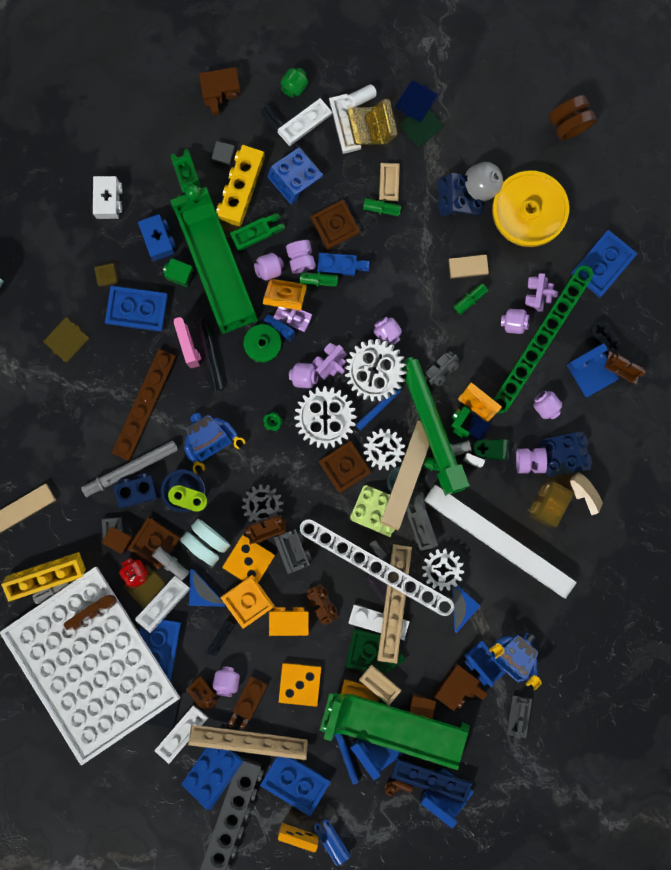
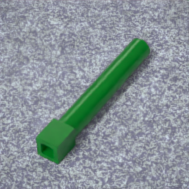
[402,357,470,496]

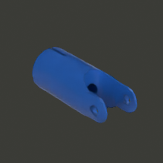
[314,819,351,866]

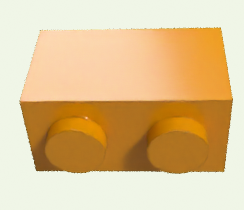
[269,607,309,636]

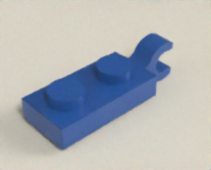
[317,253,369,276]

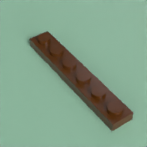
[112,349,177,461]

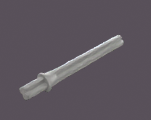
[81,441,178,497]

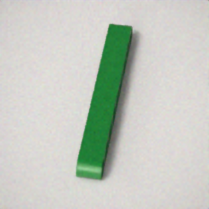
[493,266,593,414]

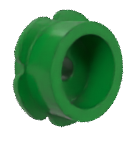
[263,412,282,431]

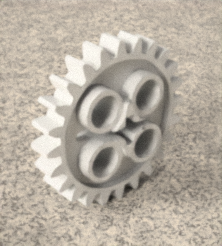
[345,339,407,401]
[294,386,356,449]

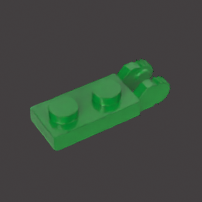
[230,213,285,252]

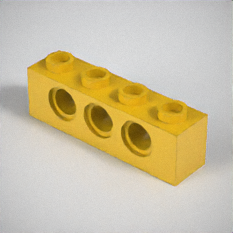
[216,145,265,227]
[1,552,86,602]

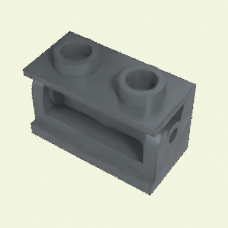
[274,529,312,574]

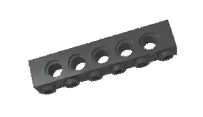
[200,756,264,870]

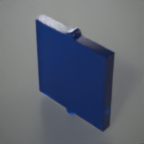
[395,80,438,122]

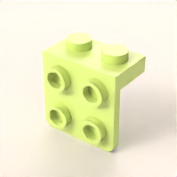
[350,485,395,537]

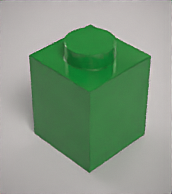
[163,258,194,288]

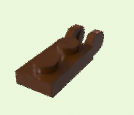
[63,595,117,631]
[227,676,268,731]

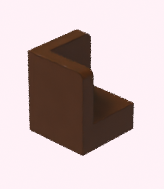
[102,527,134,554]
[408,694,436,719]

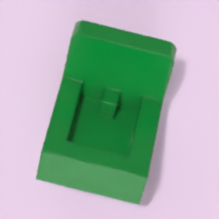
[450,406,471,438]

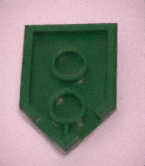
[345,629,406,675]

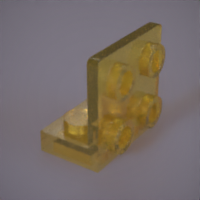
[347,99,398,145]

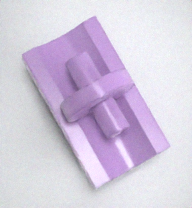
[525,273,558,312]
[273,307,312,332]
[312,343,347,380]

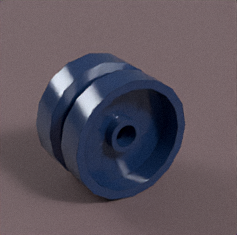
[160,469,206,513]

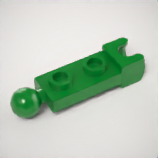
[171,149,201,200]

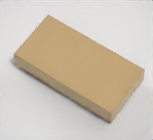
[379,163,399,202]
[448,255,489,279]
[359,664,401,705]

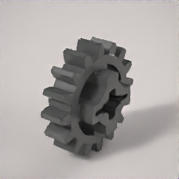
[242,484,284,526]

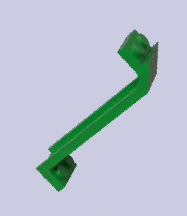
[170,187,258,334]
[319,693,470,770]

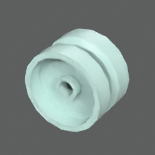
[180,518,230,566]

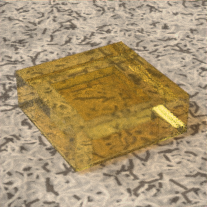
[94,263,118,287]

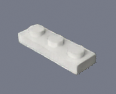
[329,94,361,154]
[277,98,332,146]
[135,576,190,633]
[348,604,410,640]
[155,705,209,764]

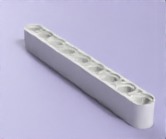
[424,485,576,599]
[300,520,454,616]

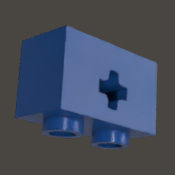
[138,214,176,261]

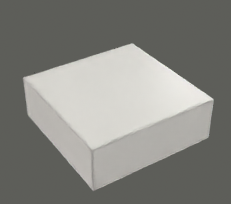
[463,453,485,468]

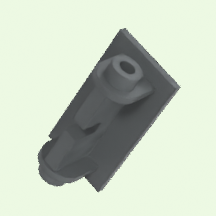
[424,351,460,390]
[507,696,532,739]

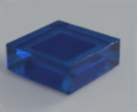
[466,415,491,440]

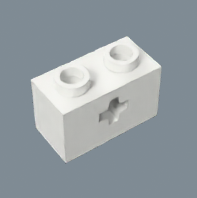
[93,176,122,219]

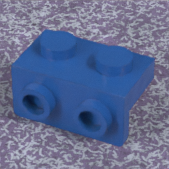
[464,641,506,687]

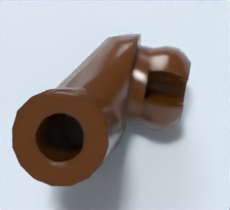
[385,779,414,796]

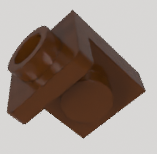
[186,676,220,710]

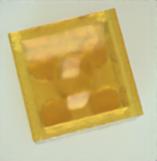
[529,482,574,528]

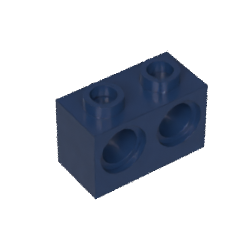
[113,473,159,509]

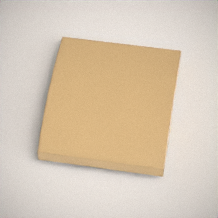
[570,472,603,515]

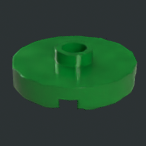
[243,324,282,363]

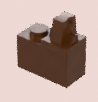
[199,67,241,116]
[433,663,488,711]

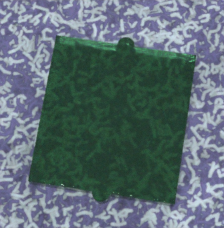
[399,104,444,148]

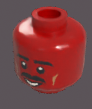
[119,558,148,588]

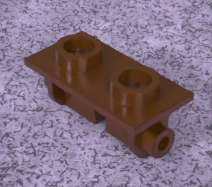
[604,351,646,385]
[245,515,286,545]
[307,583,339,625]

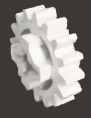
[363,429,405,470]
[422,549,464,591]

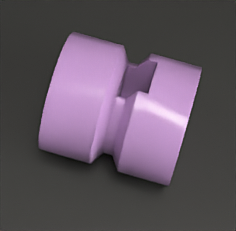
[286,240,316,273]
[516,448,547,473]

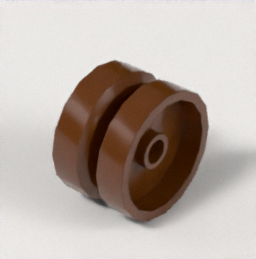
[548,95,597,141]

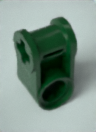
[471,439,509,460]

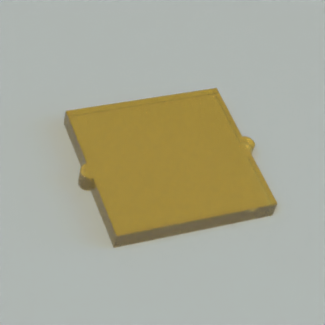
[43,317,89,363]
[123,565,166,609]

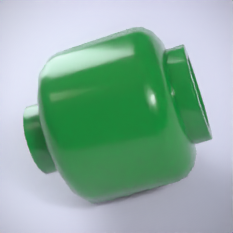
[281,68,308,97]

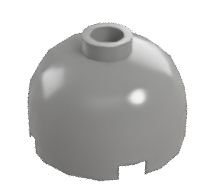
[465,162,503,202]

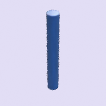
[355,388,401,431]
[335,734,360,784]

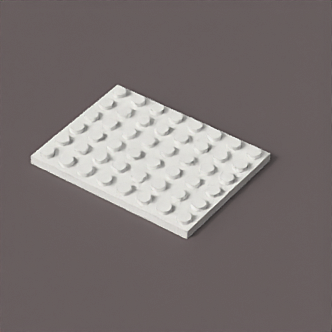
[0,567,180,766]

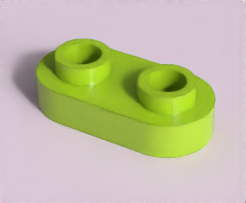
[168,485,207,511]

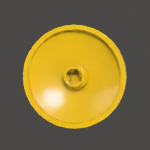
[492,171,569,247]

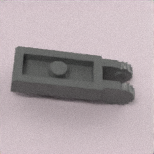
[407,495,438,551]

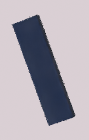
[391,758,472,803]

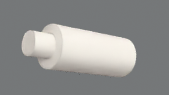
[342,85,377,109]

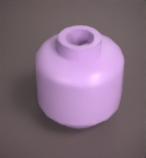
[254,253,284,281]
[501,309,530,334]
[374,316,402,345]
[289,363,318,388]
[533,390,562,419]
[213,667,240,697]

